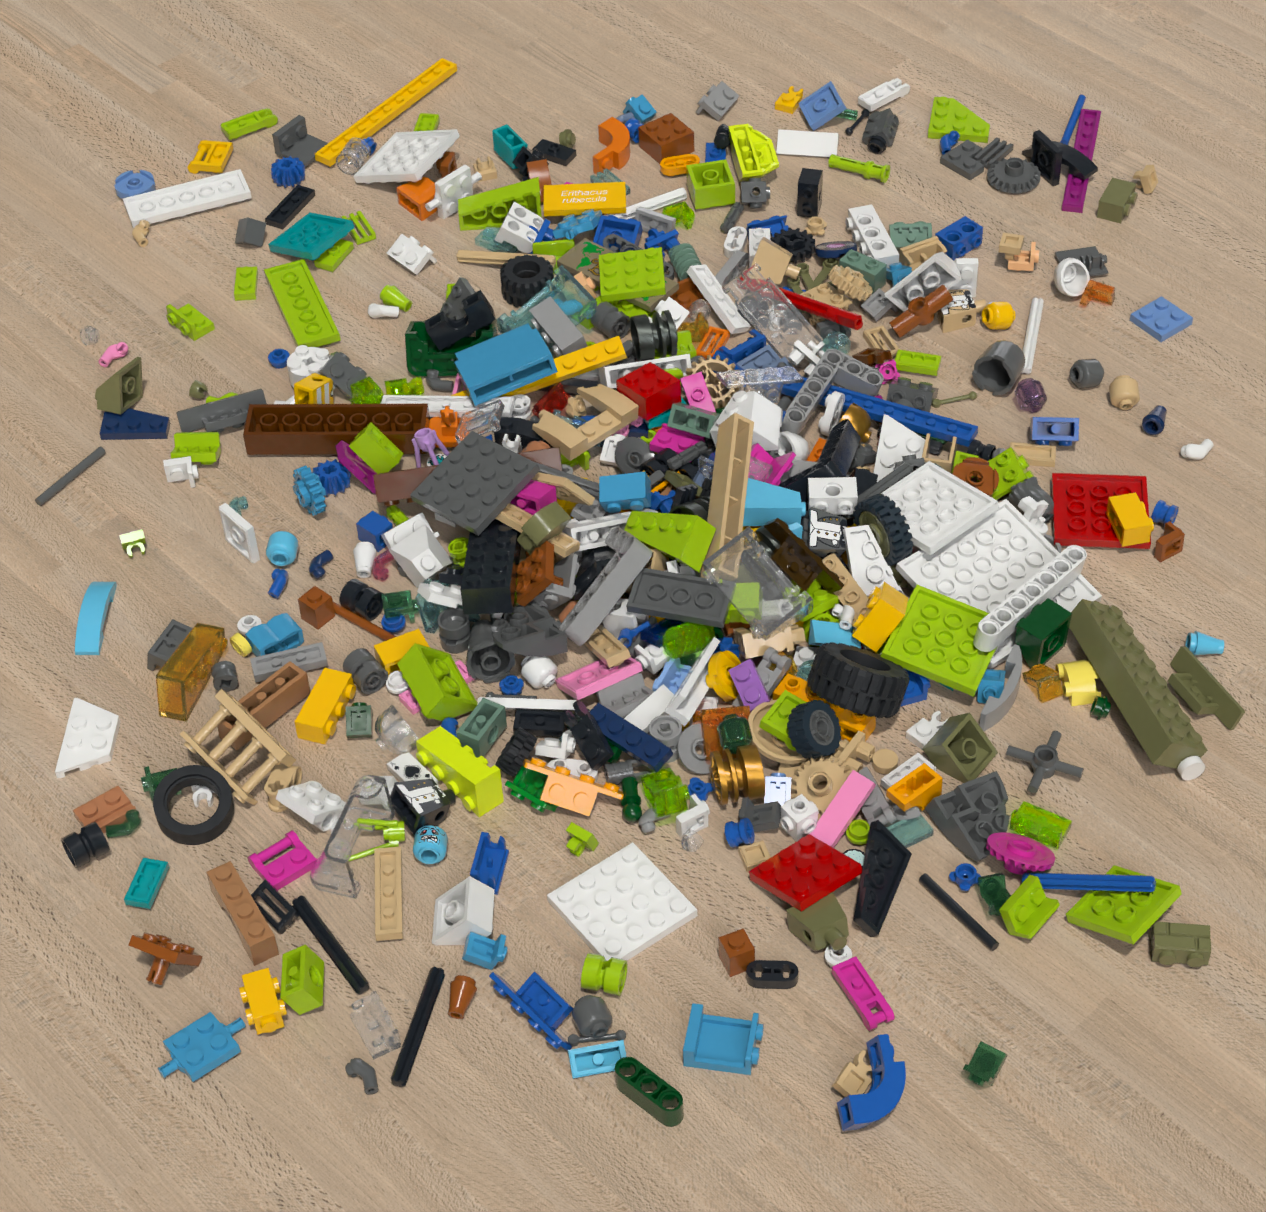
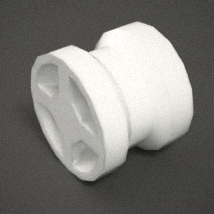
[511,394,532,420]

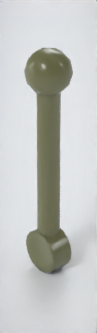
[932,391,977,408]

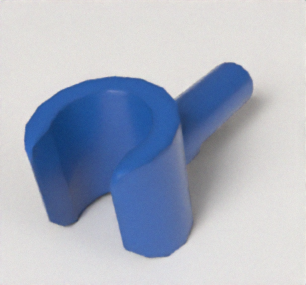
[618,621,651,648]

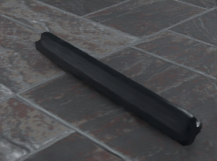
[292,895,369,995]
[391,966,445,1087]

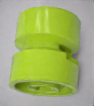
[581,953,628,996]

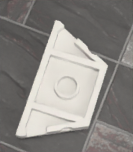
[873,414,925,482]
[55,698,121,778]

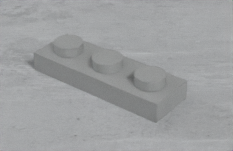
[250,642,328,682]

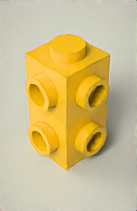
[239,968,287,1035]

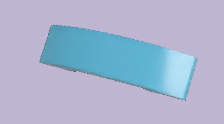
[75,582,117,655]

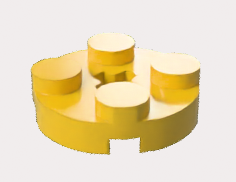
[706,650,741,702]

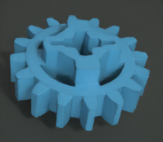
[293,465,326,516]

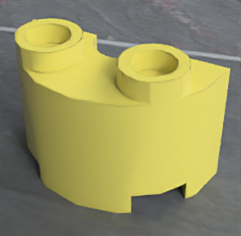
[1055,660,1101,706]

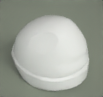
[1054,258,1090,297]
[774,431,809,461]

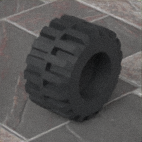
[500,254,555,308]

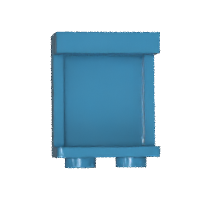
[683,1003,764,1075]

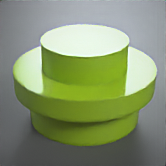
[846,819,870,845]

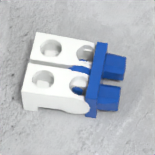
[494,202,555,254]

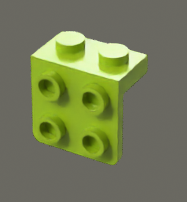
[974,447,1035,500]

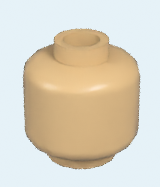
[1109,375,1140,410]

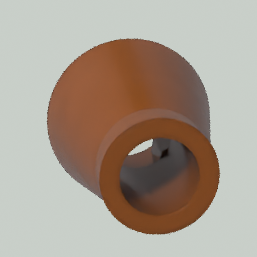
[447,975,477,1019]

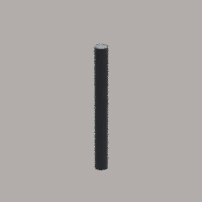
[919,873,999,951]

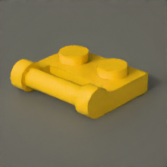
[187,140,234,174]

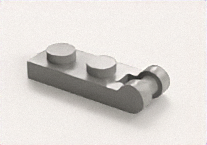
[732,647,792,716]
[858,766,898,826]

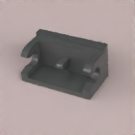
[147,619,194,675]

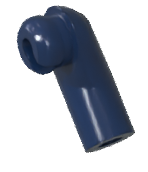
[309,549,333,579]

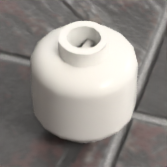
[521,656,558,689]

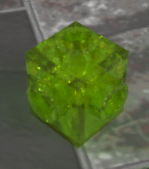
[350,376,384,404]

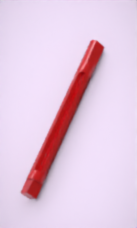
[737,275,863,330]

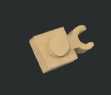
[832,1050,872,1097]

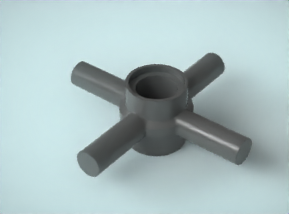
[1006,731,1084,793]

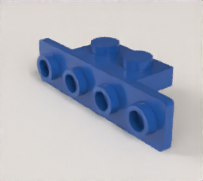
[489,972,573,1050]

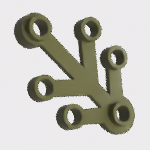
[787,258,839,313]

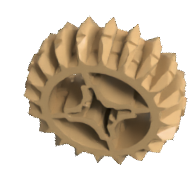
[684,354,743,409]

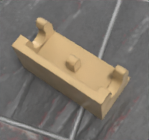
[899,236,947,272]

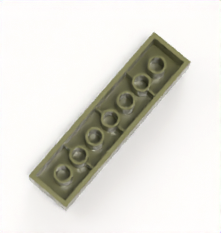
[1069,599,1208,769]

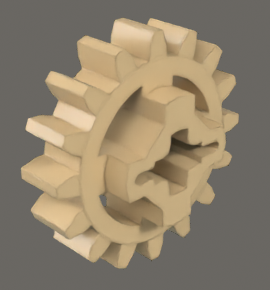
[828,265,873,301]

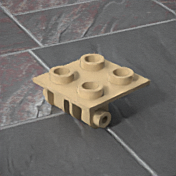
[800,282,853,326]

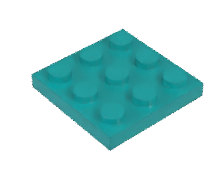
[268,212,355,260]

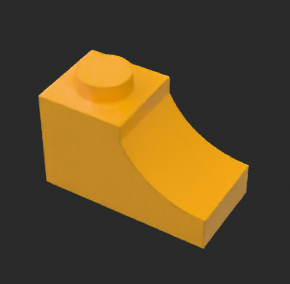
[886,763,943,812]

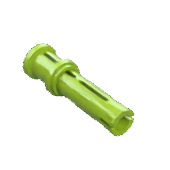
[828,154,890,183]

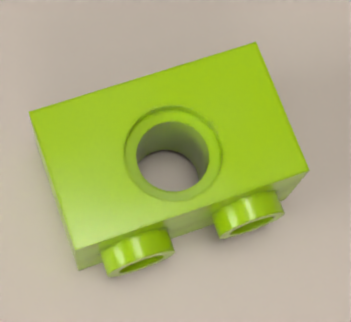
[280,944,324,1015]

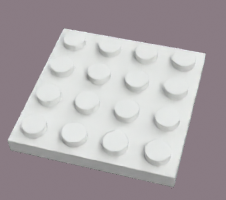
[353,129,460,184]
[880,461,998,555]
[547,842,698,961]

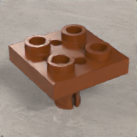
[516,541,563,607]
[128,932,203,985]

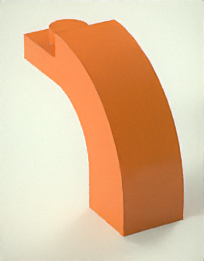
[593,117,631,176]

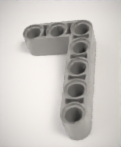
[781,349,884,435]
[559,526,652,646]

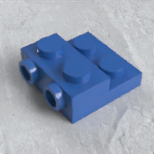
[593,215,643,252]

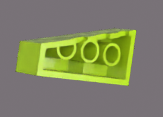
[458,177,542,231]
[624,511,716,572]

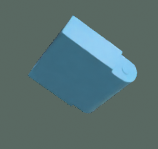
[454,323,558,406]

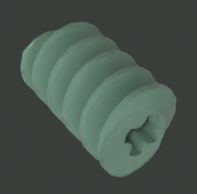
[668,243,702,281]

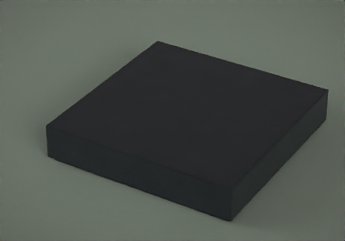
[1030,130,1063,186]

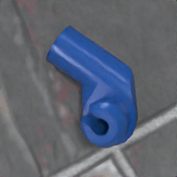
[940,131,960,155]

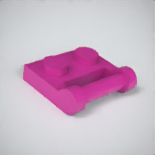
[247,830,318,890]

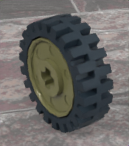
[853,494,913,566]

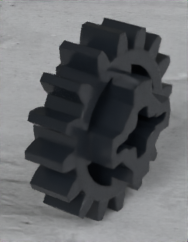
[770,228,815,264]

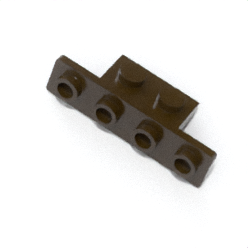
[764,518,844,594]

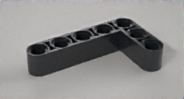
[779,419,861,502]

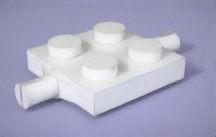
[425,165,482,219]

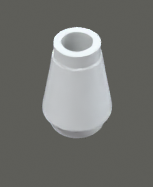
[353,542,377,578]

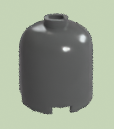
[972,340,1026,395]

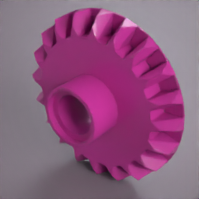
[986,832,1055,875]

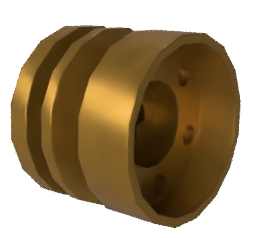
[709,744,765,805]

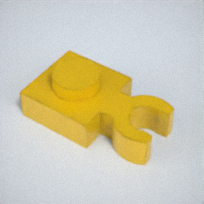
[775,86,803,114]

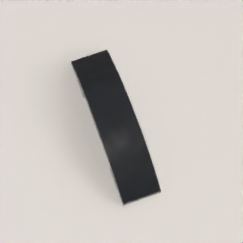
[1022,141,1098,180]

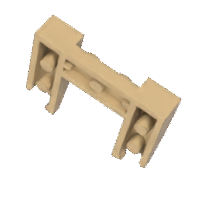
[532,384,639,461]

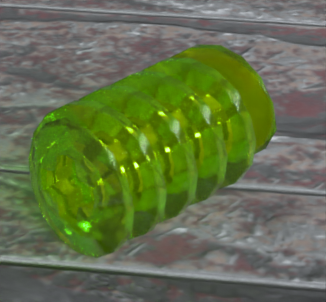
[663,622,715,659]

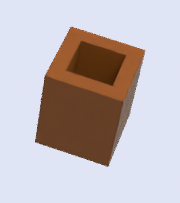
[298,586,335,630]
[718,928,755,977]

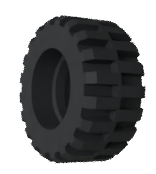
[807,642,909,718]

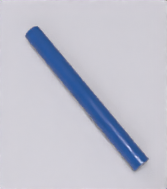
[1060,95,1086,145]

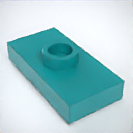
[124,858,169,909]

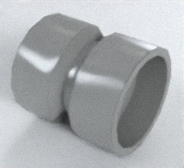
[649,715,682,763]

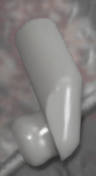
[639,804,671,833]

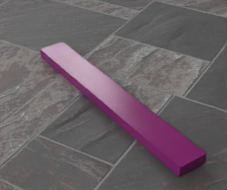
[1062,109,1101,213]

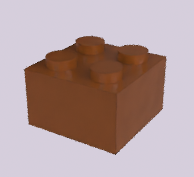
[638,113,695,164]

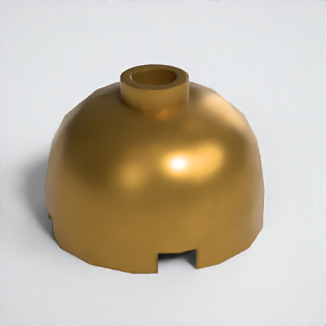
[839,402,872,444]

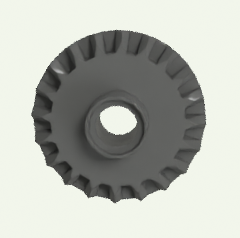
[987,157,1041,193]

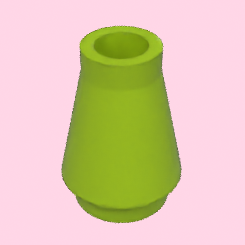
[380,285,412,312]

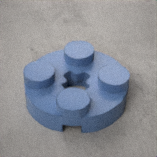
[114,170,156,199]

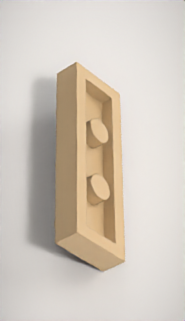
[584,625,631,668]

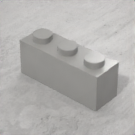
[529,296,588,357]

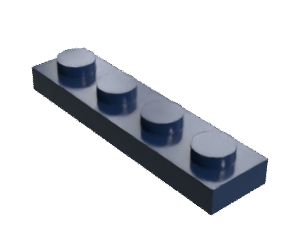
[590,702,673,773]

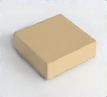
[738,840,771,873]

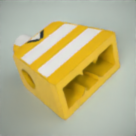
[294,373,336,404]

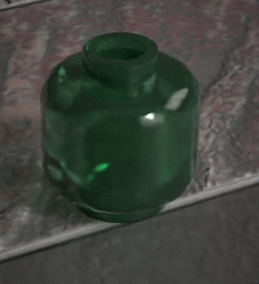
[717,714,753,754]

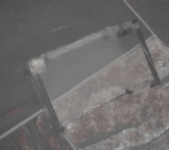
[702,527,813,641]
[310,775,395,899]

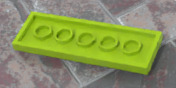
[264,259,341,347]

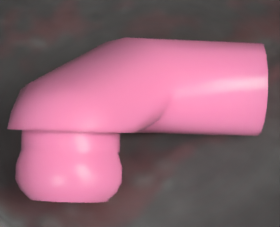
[98,342,128,367]

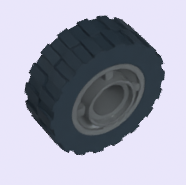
[787,700,841,760]

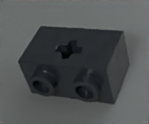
[797,168,823,218]

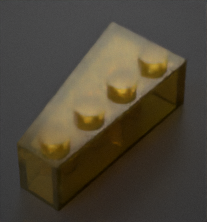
[156,623,228,722]

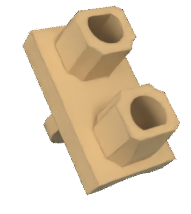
[832,731,875,772]

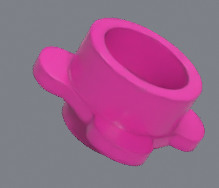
[875,359,900,384]

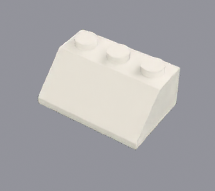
[885,252,962,312]

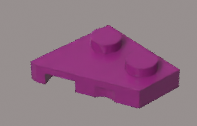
[336,440,377,495]

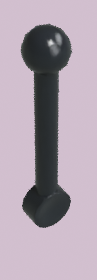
[845,109,870,135]

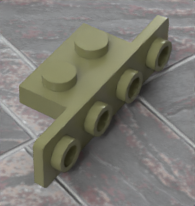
[1168,646,1245,730]

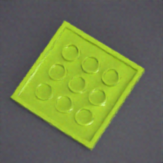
[881,584,998,697]

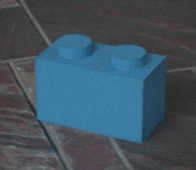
[599,472,651,513]

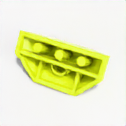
[728,124,779,182]

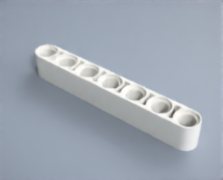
[973,545,1087,652]

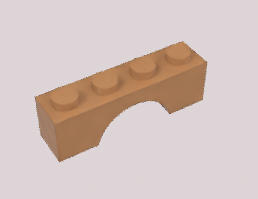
[206,861,279,966]

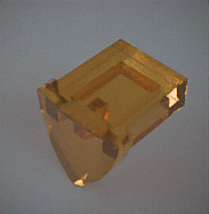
[1080,279,1115,306]

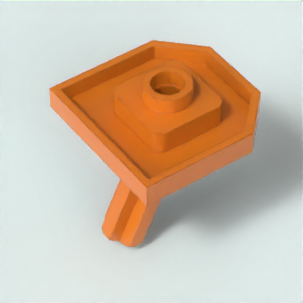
[429,406,475,448]

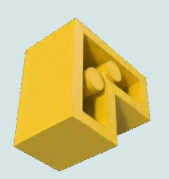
[852,581,908,652]

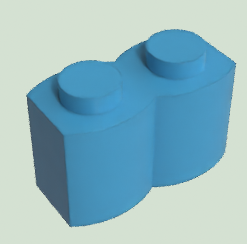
[245,613,304,657]

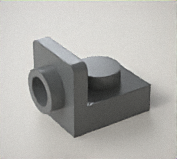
[816,320,851,346]

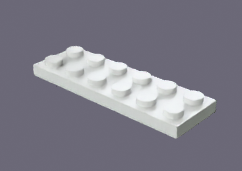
[123,169,252,228]

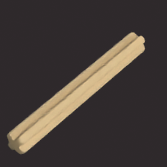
[456,250,556,267]

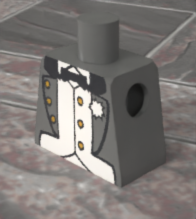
[802,507,847,559]

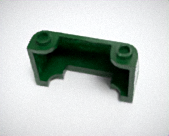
[405,319,497,376]

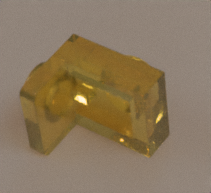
[677,312,709,343]
[1022,664,1063,703]

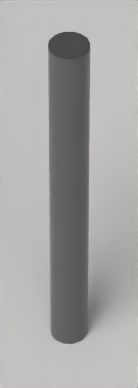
[35,446,106,506]

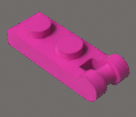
[832,956,895,1031]

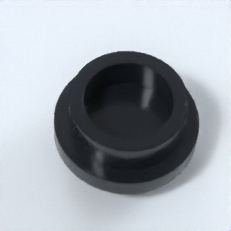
[867,135,887,154]

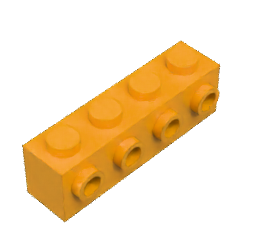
[773,673,876,742]

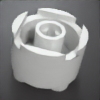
[287,345,330,388]

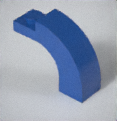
[837,1034,906,1131]

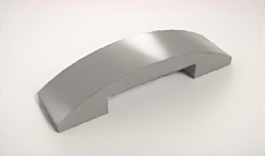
[980,644,1022,731]

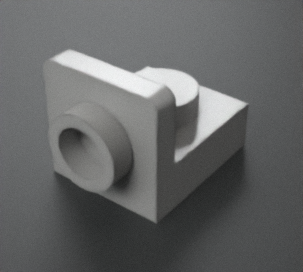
[861,288,899,322]

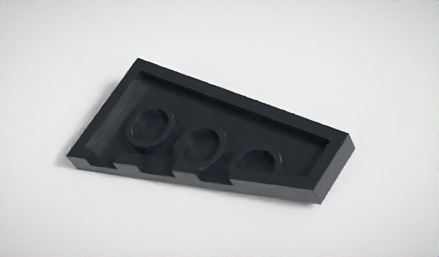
[853,820,912,937]

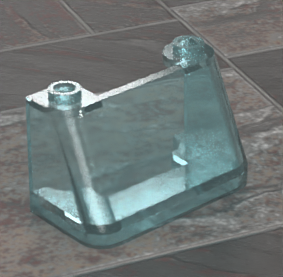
[497,265,597,349]

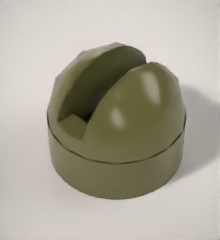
[189,380,208,399]

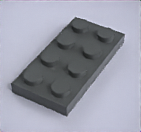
[626,568,735,628]

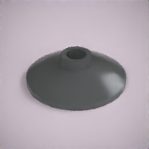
[615,437,655,474]

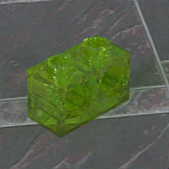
[641,768,690,818]

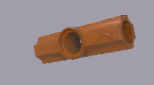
[889,285,953,338]

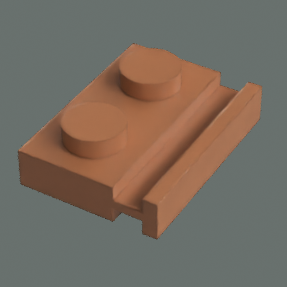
[73,786,138,834]

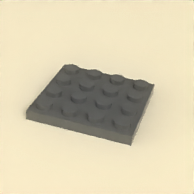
[410,431,540,536]

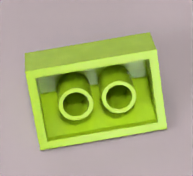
[397,643,478,721]

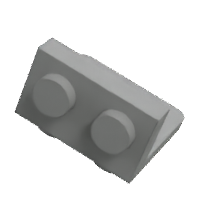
[528,553,579,611]

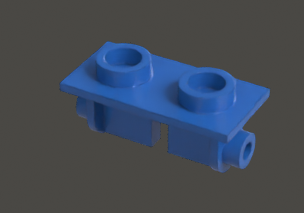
[746,215,789,240]

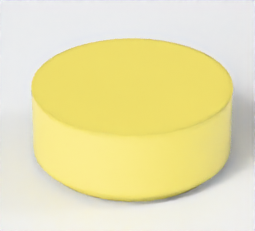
[230,633,252,657]

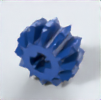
[271,156,305,188]
[312,459,351,497]

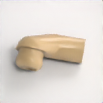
[132,220,150,247]

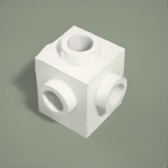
[780,794,819,842]

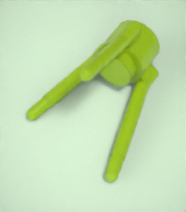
[346,818,405,862]

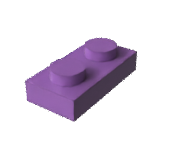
[728,659,771,715]

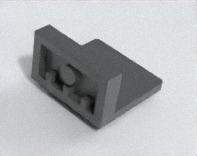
[272,115,328,167]

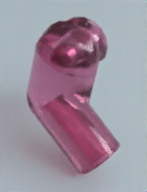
[372,550,394,581]

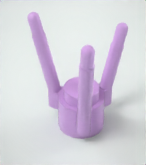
[412,428,450,468]

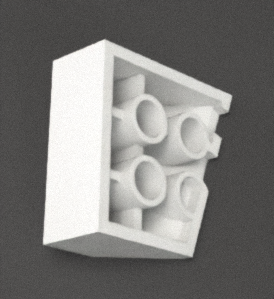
[710,391,783,451]

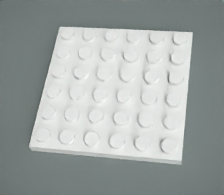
[896,499,1102,669]

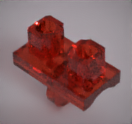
[532,382,571,419]

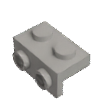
[696,81,739,121]
[596,672,654,718]

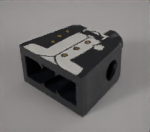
[388,779,456,835]

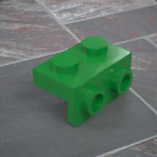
[505,765,558,813]

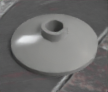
[677,723,726,774]

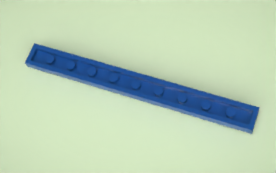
[762,368,978,447]

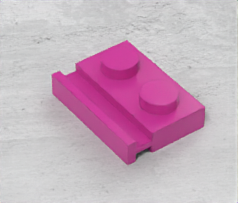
[649,423,705,463]

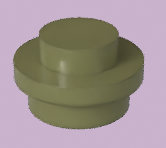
[559,129,576,148]

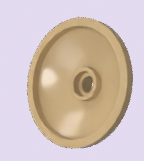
[746,700,809,764]

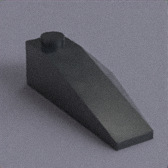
[494,417,554,450]
[574,545,623,601]

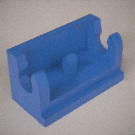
[718,329,766,363]
[470,832,509,895]

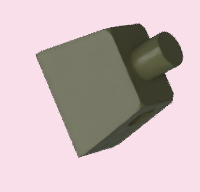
[786,892,849,951]

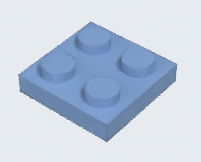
[798,81,847,131]
[1130,296,1193,342]

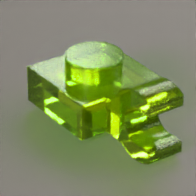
[384,377,424,395]

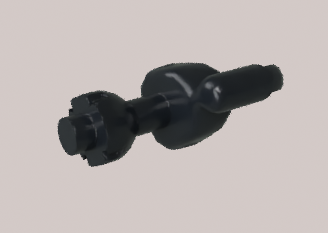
[714,124,730,149]

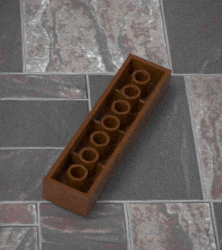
[243,403,430,455]
[373,447,563,506]

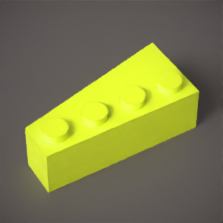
[416,726,504,818]

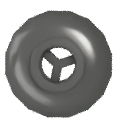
[1070,358,1104,388]
[572,995,613,1038]

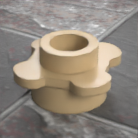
[805,217,827,236]
[565,395,587,418]

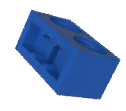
[935,216,983,261]

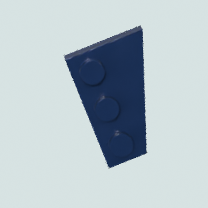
[99,409,171,440]

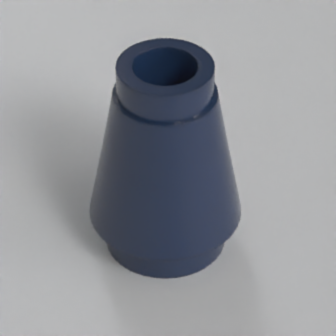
[1142,405,1167,435]

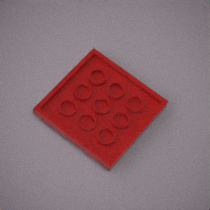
[1051,473,1151,549]

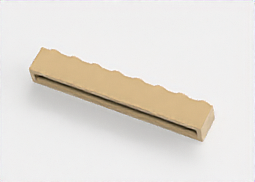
[701,413,754,583]

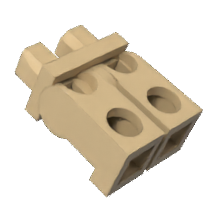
[733,622,806,659]

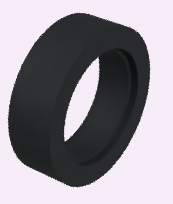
[153,765,234,845]

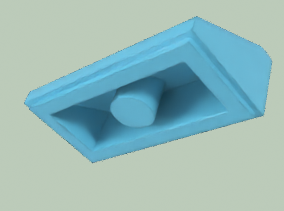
[809,620,861,649]
[567,1040,627,1078]

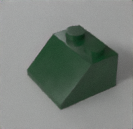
[1015,598,1072,673]

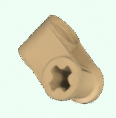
[264,764,302,812]

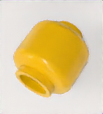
[981,301,1016,330]

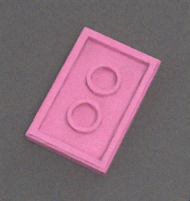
[555,657,643,700]

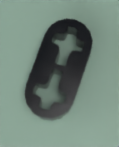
[746,960,799,989]

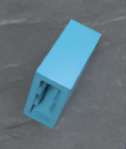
[743,478,806,526]

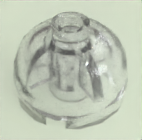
[375,704,419,755]

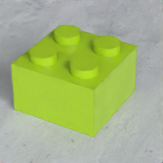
[686,159,735,210]

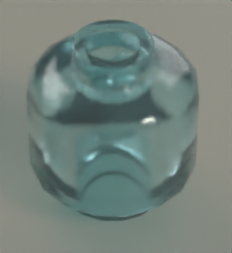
[822,331,851,355]

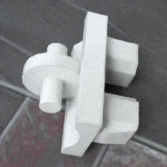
[788,340,825,377]
[1018,496,1049,536]

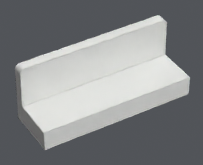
[776,129,839,158]

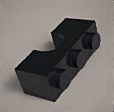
[424,290,496,351]

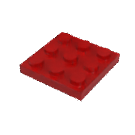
[749,834,862,912]

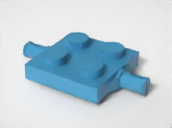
[553,209,602,240]
[158,1012,246,1082]

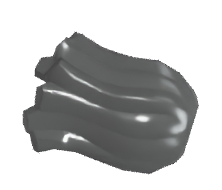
[1006,477,1054,523]

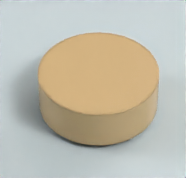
[872,749,898,774]

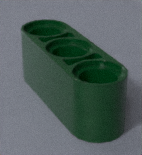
[615,1057,684,1127]

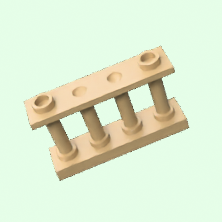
[180,689,296,805]

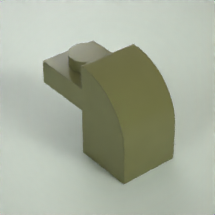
[517,501,572,555]

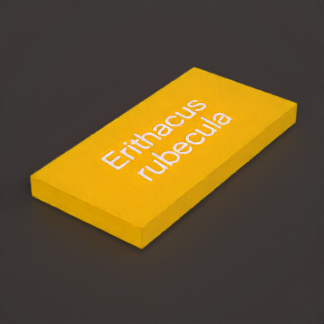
[544,182,626,217]

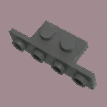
[176,388,267,433]

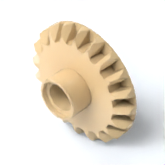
[791,755,852,821]

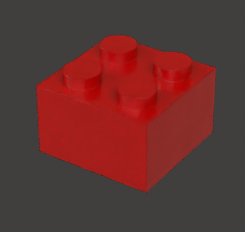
[616,362,681,421]

